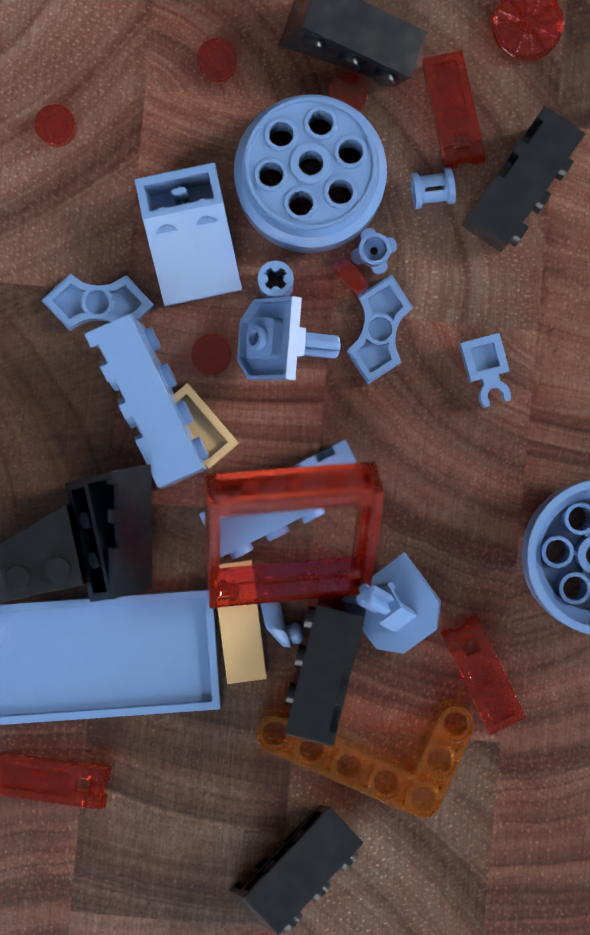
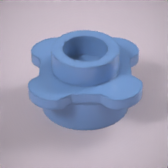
[351,228,397,275]

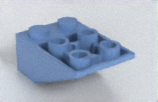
[134,162,242,307]

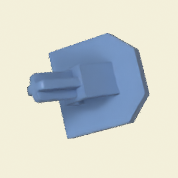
[237,296,341,381]
[341,552,441,654]

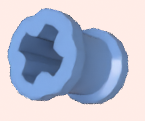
[410,167,456,209]
[257,260,294,298]

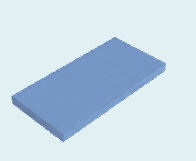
[0,588,221,725]

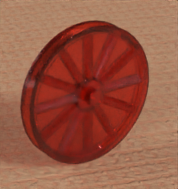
[492,0,564,61]

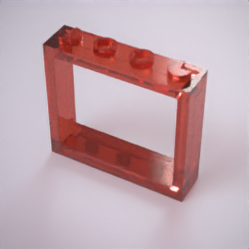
[205,461,385,608]

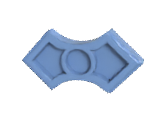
[41,273,155,331]
[346,274,413,385]

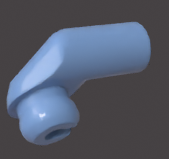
[259,593,304,647]

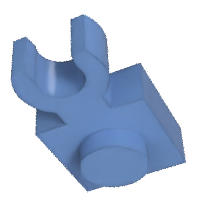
[459,333,511,408]

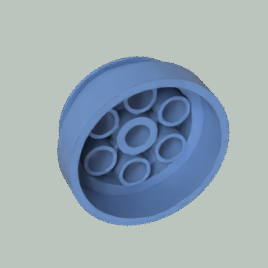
[234,94,387,253]
[521,479,590,634]

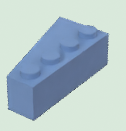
[84,313,209,489]
[199,440,368,560]

